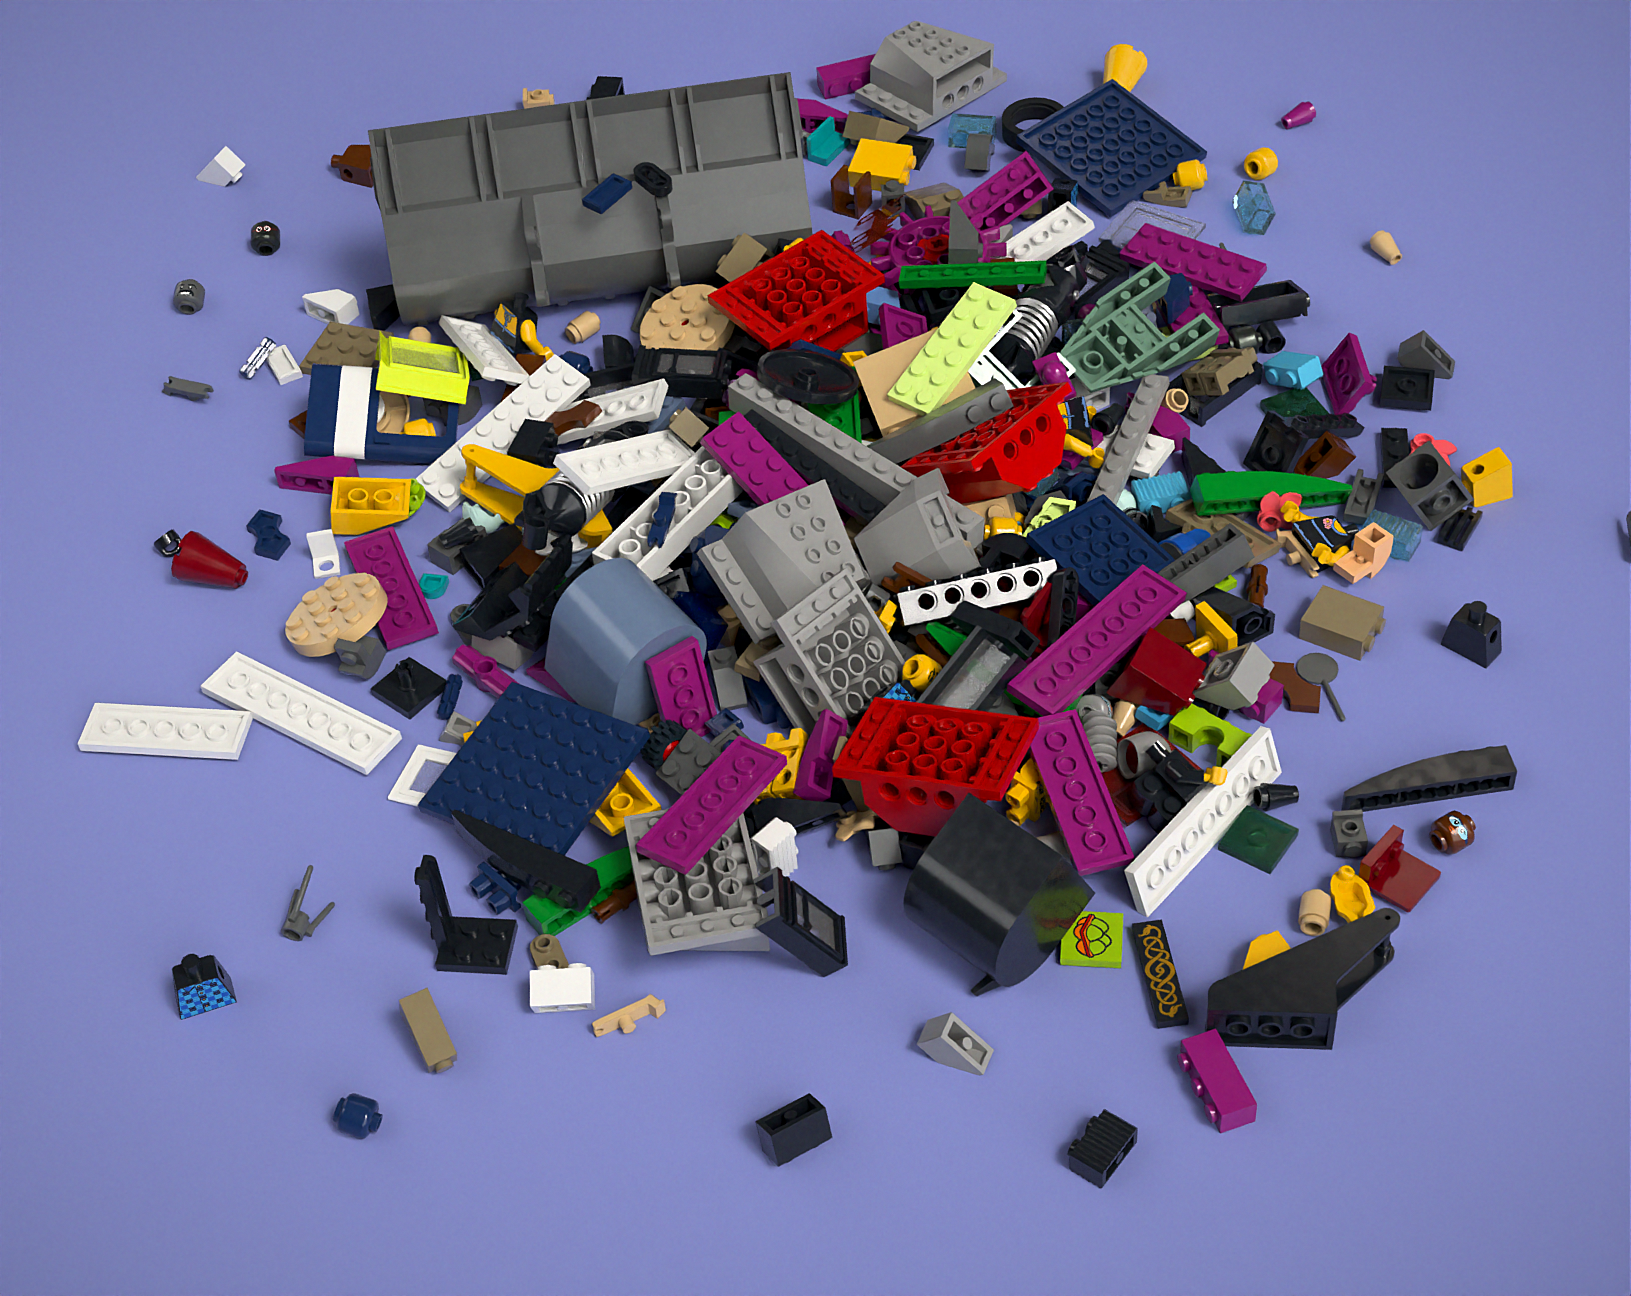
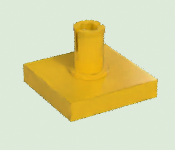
[1184,601,1237,657]

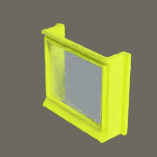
[375,331,470,404]

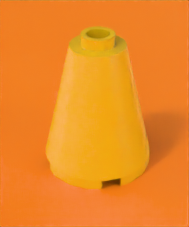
[1103,44,1148,92]

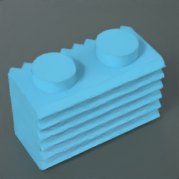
[1263,351,1324,390]
[1131,471,1191,515]

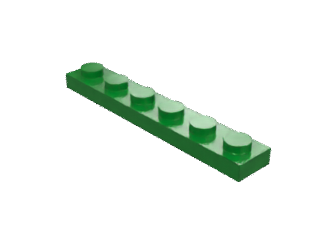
[899,261,1047,289]

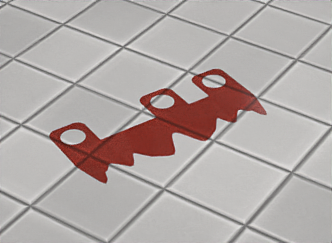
[849,193,907,253]

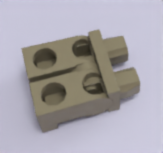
[1181,347,1258,396]

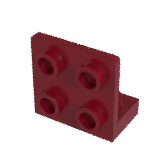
[1020,582,1063,659]
[1359,824,1441,912]

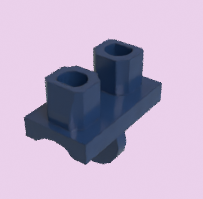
[469,861,522,915]

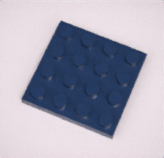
[1025,494,1175,607]

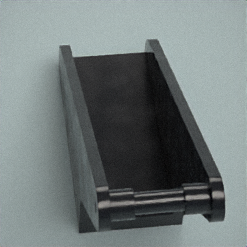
[1205,908,1400,1050]

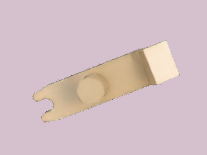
[1275,529,1319,578]
[592,994,666,1037]

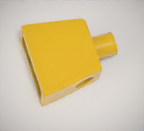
[1461,447,1513,508]

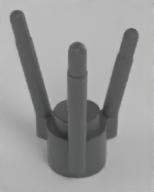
[281,865,335,941]

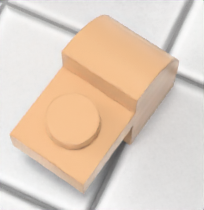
[1333,522,1394,584]

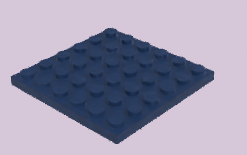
[1016,79,1207,217]
[417,682,650,856]

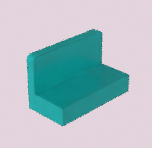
[806,116,850,167]

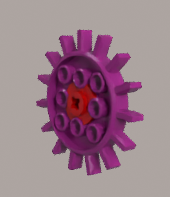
[870,205,1007,295]

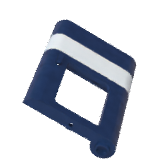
[304,363,460,464]

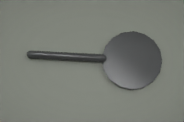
[1296,653,1346,721]

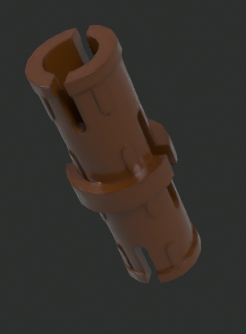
[1246,564,1268,607]
[591,880,637,924]

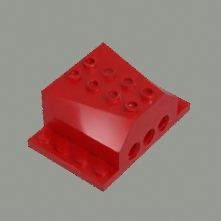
[707,230,885,352]
[901,382,1072,504]
[832,697,1039,837]

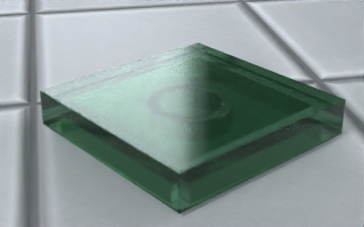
[1218,805,1299,874]

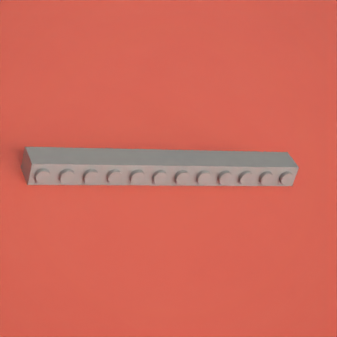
[728,373,985,549]

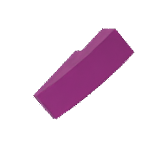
[793,709,848,802]

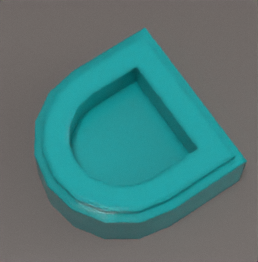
[419,573,449,599]

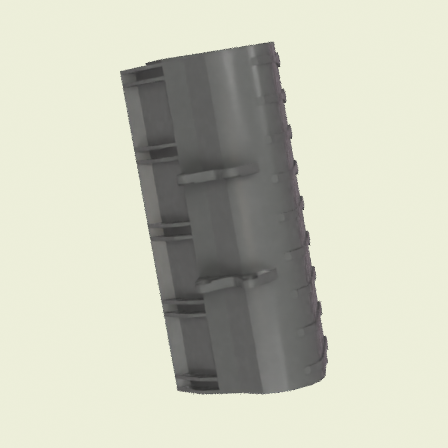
[368,72,813,326]

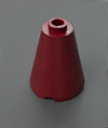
[171,531,248,588]

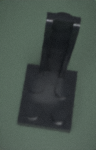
[1243,410,1365,473]
[414,855,518,975]

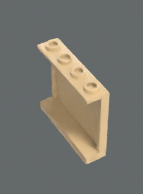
[853,328,975,437]

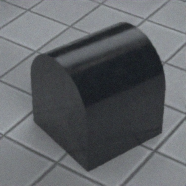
[903,793,1095,987]

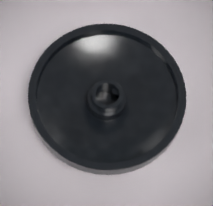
[757,349,859,404]

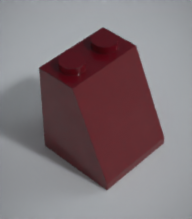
[1106,627,1207,716]

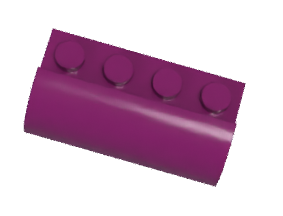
[957,151,1054,231]

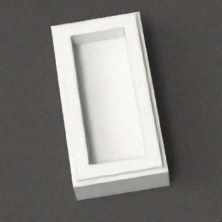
[266,345,303,385]

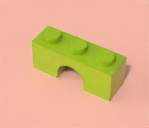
[1168,703,1252,768]

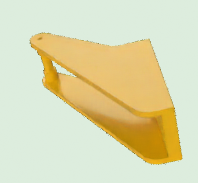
[460,444,612,549]

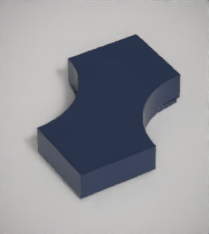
[246,509,291,561]

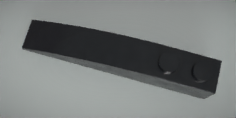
[1341,745,1517,812]
[451,809,601,913]

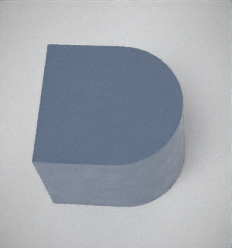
[544,558,707,725]

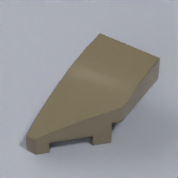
[1143,181,1192,207]

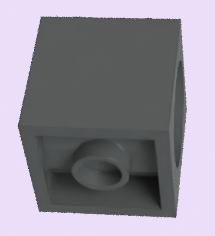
[1386,441,1474,531]

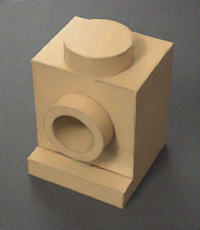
[523,88,555,109]

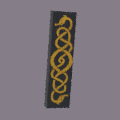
[1132,919,1189,1029]

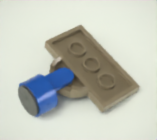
[1158,498,1281,569]

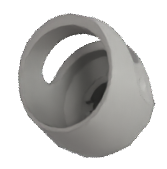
[1116,731,1171,780]

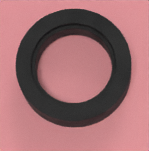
[1002,97,1064,153]

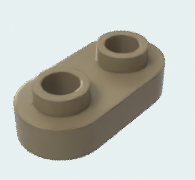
[530,934,569,970]

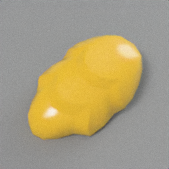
[1329,865,1375,923]

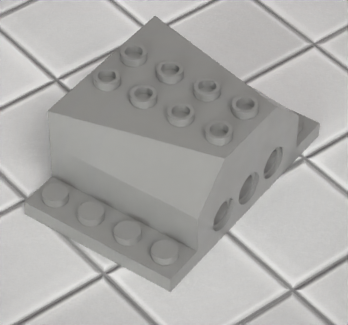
[855,21,1007,132]
[697,479,872,645]
[753,567,922,740]
[623,809,770,956]

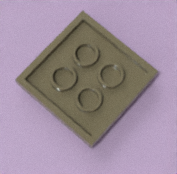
[299,322,394,375]

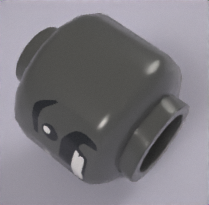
[173,279,205,315]

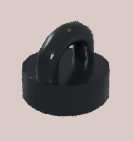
[154,529,182,557]

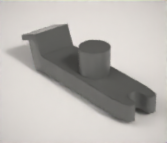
[162,376,214,401]

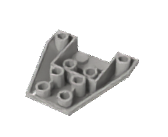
[854,468,981,587]

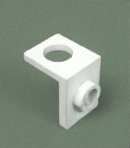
[306,529,340,579]

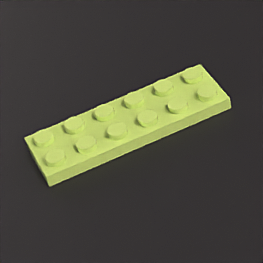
[887,282,1017,416]

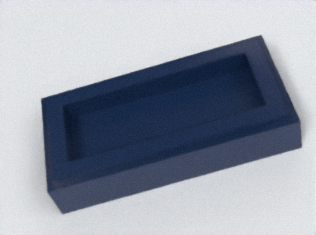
[582,173,633,214]

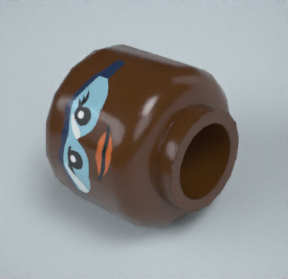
[1429,810,1476,855]

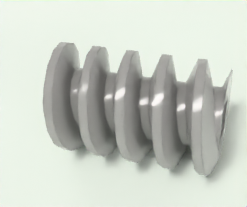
[1081,710,1117,772]

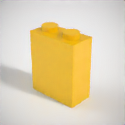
[848,138,916,191]

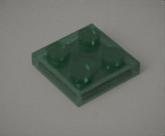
[1260,387,1329,417]

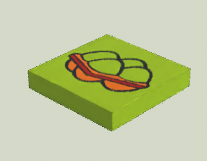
[1060,911,1123,968]

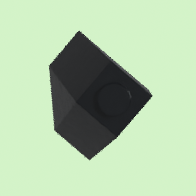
[1191,586,1275,647]

